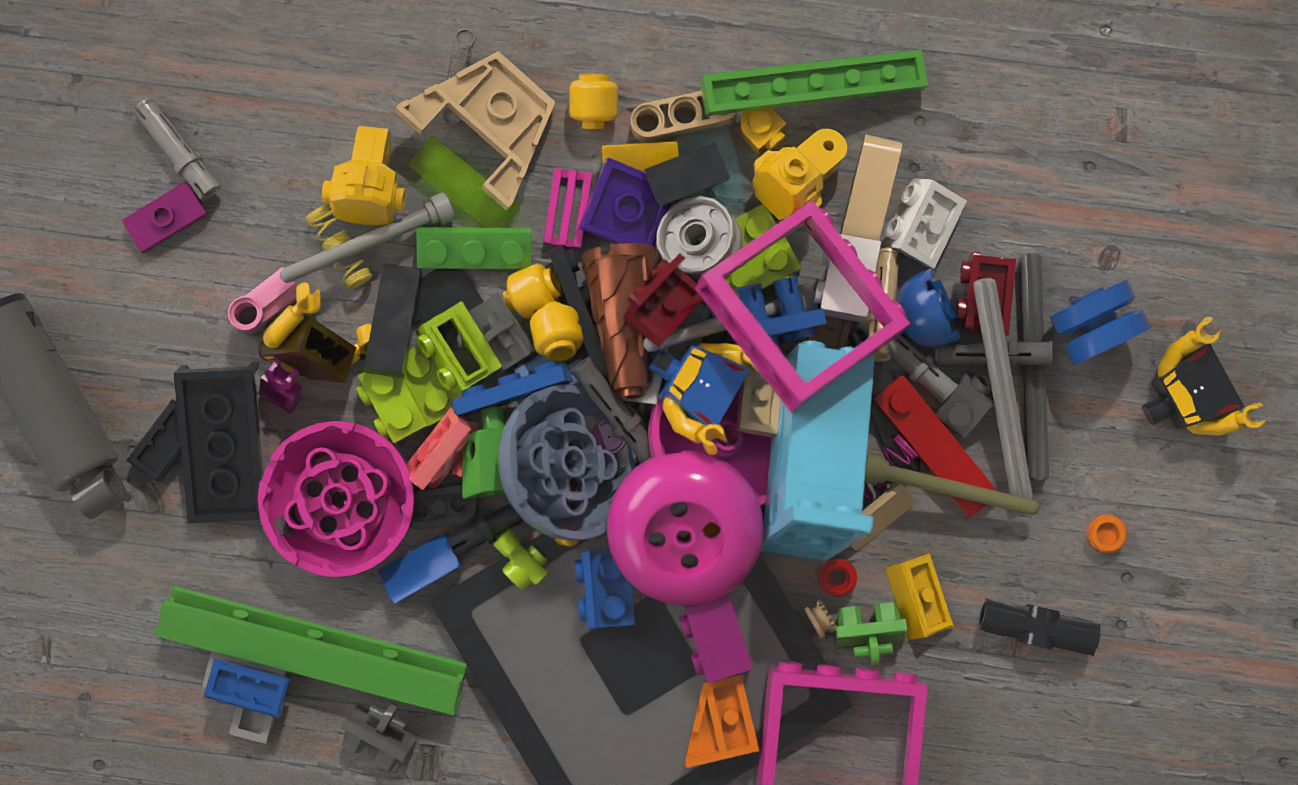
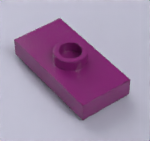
[122,181,209,254]

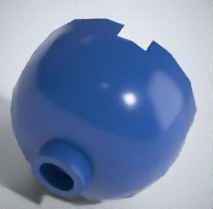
[896,269,960,347]

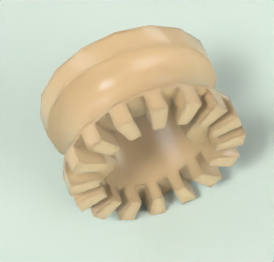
[804,599,836,639]

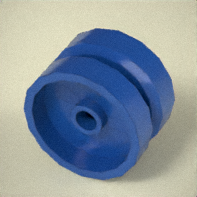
[1049,280,1151,365]

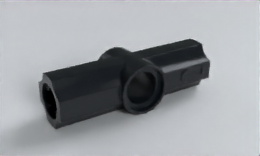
[978,597,1101,656]

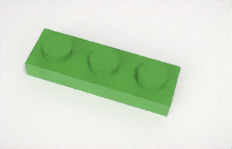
[416,227,532,269]

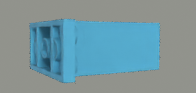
[760,341,875,561]

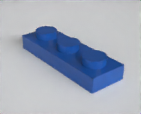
[452,361,573,417]

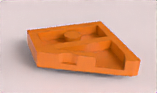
[685,673,759,768]

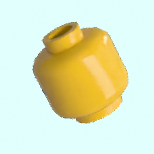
[569,74,619,129]
[503,263,563,320]
[530,302,583,362]

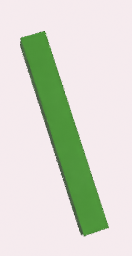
[154,586,467,716]

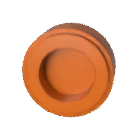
[1086,515,1127,553]

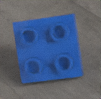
[728,276,827,345]

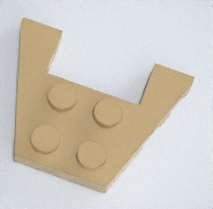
[394,51,555,211]

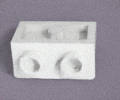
[881,178,967,269]

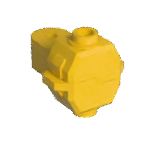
[322,126,406,226]
[753,129,847,221]

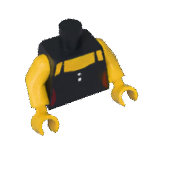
[1142,317,1268,436]

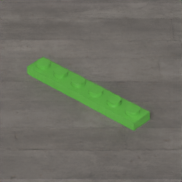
[700,49,929,116]

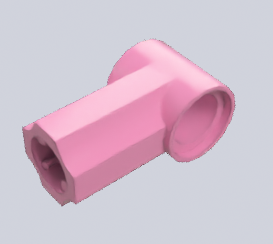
[228,267,298,335]

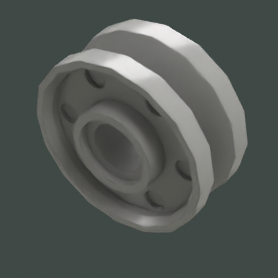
[657,196,743,283]

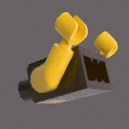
[258,282,372,382]

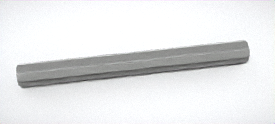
[973,278,1033,499]

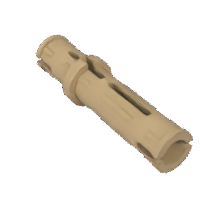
[866,248,901,362]

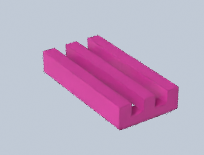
[543,167,593,249]

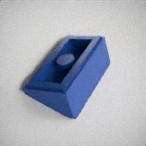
[378,532,463,605]

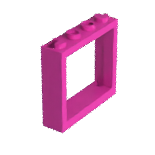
[695,200,910,413]
[756,661,928,785]

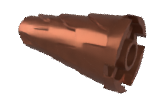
[581,244,659,399]

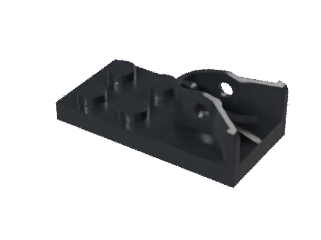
[173,362,264,523]

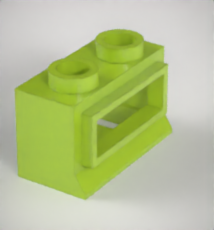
[415,301,502,396]

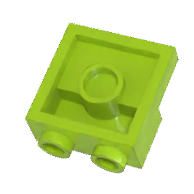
[697,204,802,299]
[356,346,459,444]

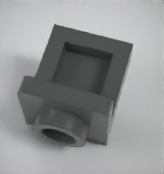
[935,370,994,438]

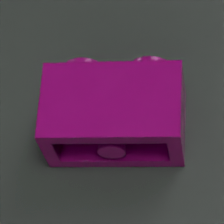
[679,593,753,683]

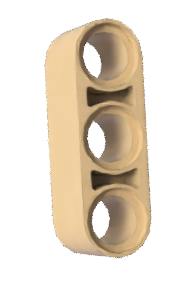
[631,91,738,143]
[840,134,903,241]

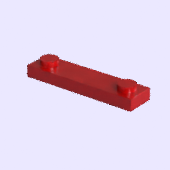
[871,375,997,518]

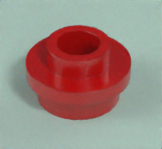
[819,559,857,597]

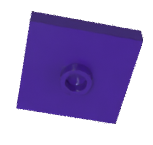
[578,157,672,246]

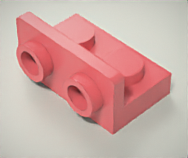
[407,407,480,490]

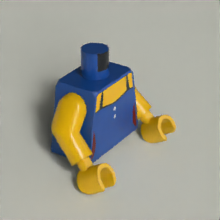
[649,343,760,455]

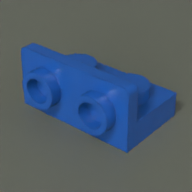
[575,549,635,630]

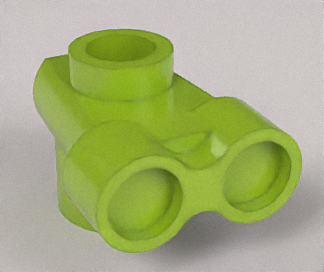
[493,529,548,591]

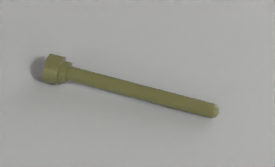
[864,452,1040,515]

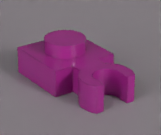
[258,358,302,414]

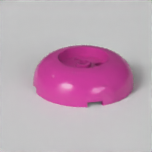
[258,421,415,577]
[607,451,764,605]

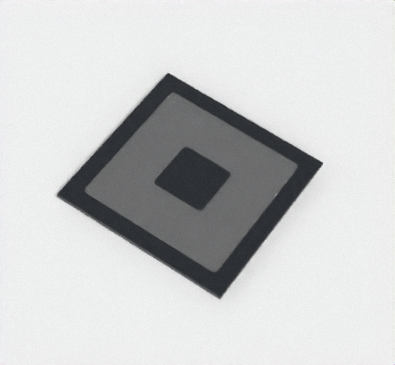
[430,488,853,785]

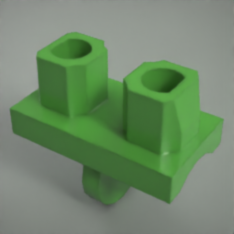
[835,602,907,668]

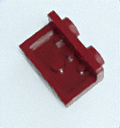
[956,252,1016,336]
[623,253,703,348]

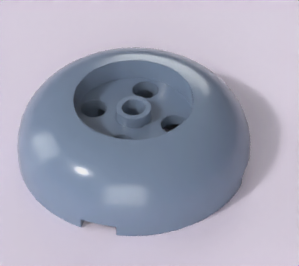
[498,384,636,541]

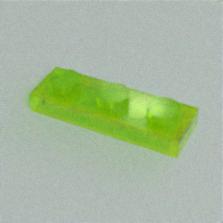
[408,135,521,228]

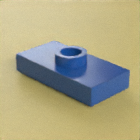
[203,658,291,718]

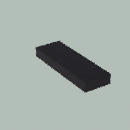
[364,264,422,377]

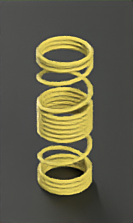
[306,204,373,290]

